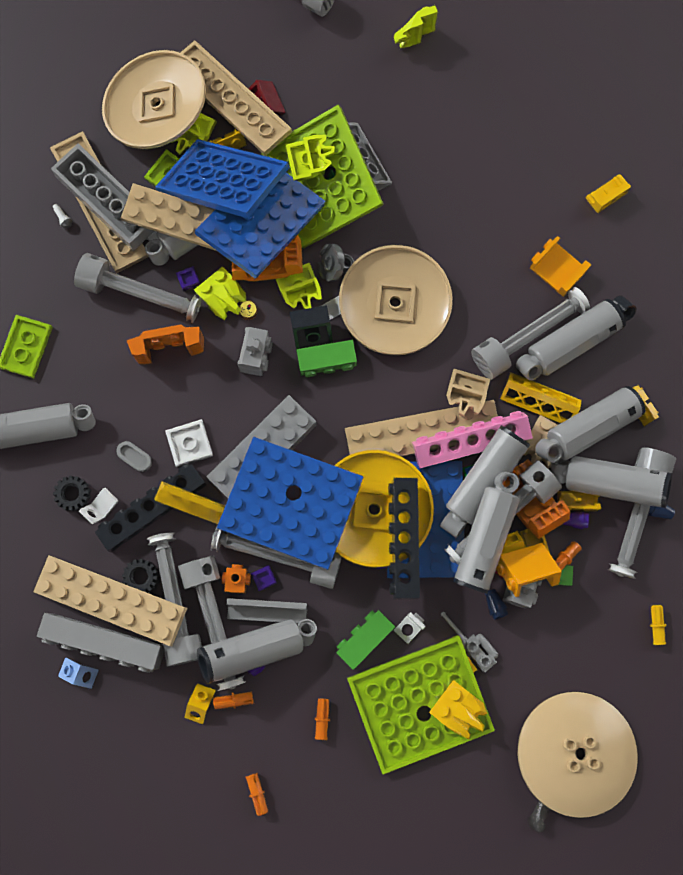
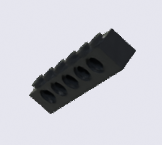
[95,464,207,552]
[388,478,420,600]

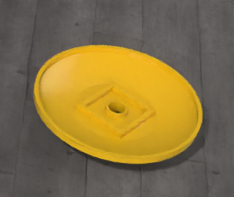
[334,450,434,567]

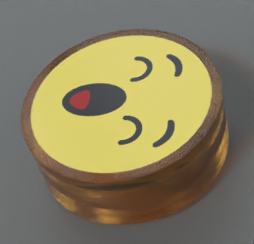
[239,300,258,320]

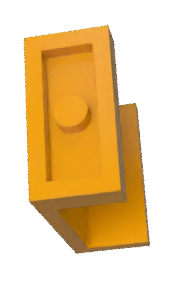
[530,236,591,297]
[497,543,562,597]

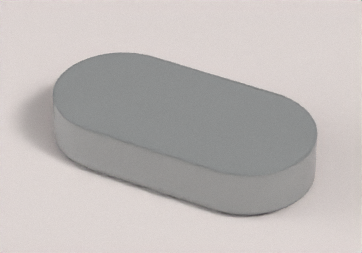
[116,441,152,472]

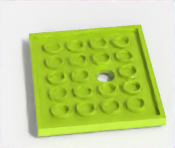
[261,104,384,248]
[347,635,495,775]

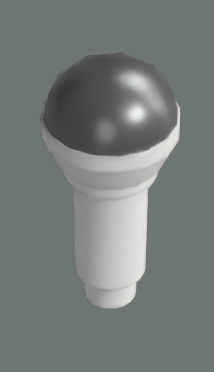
[53,204,72,229]

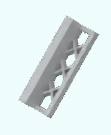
[227,598,307,623]

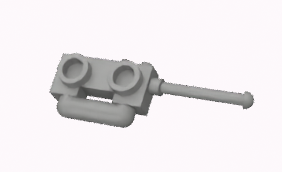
[441,612,498,672]

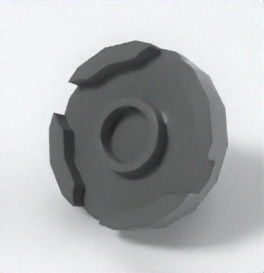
[318,244,354,282]

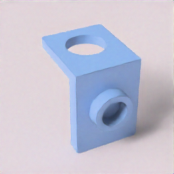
[58,658,98,689]

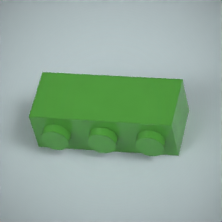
[297,340,357,377]
[336,610,395,670]

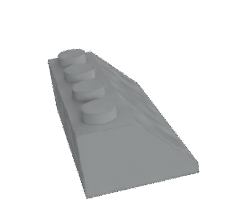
[348,123,392,191]

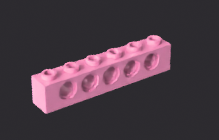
[412,411,532,468]

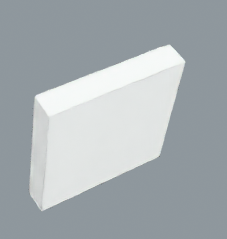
[165,419,213,467]

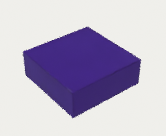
[176,267,200,291]
[251,565,277,592]

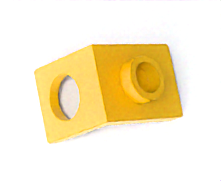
[185,684,215,724]

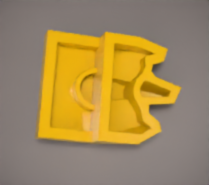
[429,680,487,739]

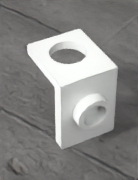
[79,488,118,524]
[394,613,425,644]

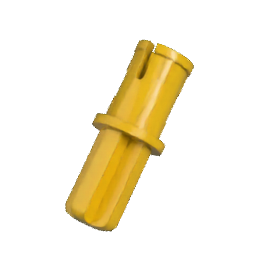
[650,605,666,645]

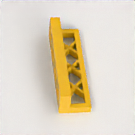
[500,372,582,423]
[154,481,225,524]

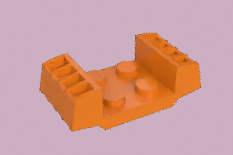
[232,235,303,282]
[127,324,204,364]
[503,460,570,539]

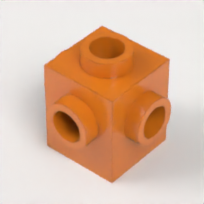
[222,564,251,594]

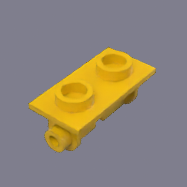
[209,129,246,149]
[633,385,659,426]

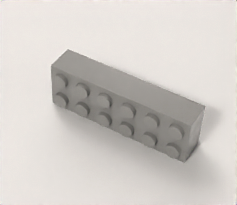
[51,144,154,251]
[207,395,317,498]
[37,613,164,673]

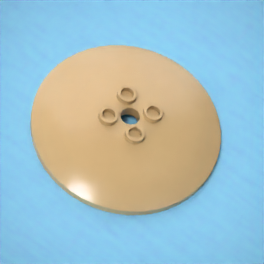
[102,50,206,149]
[339,245,452,355]
[518,692,638,817]

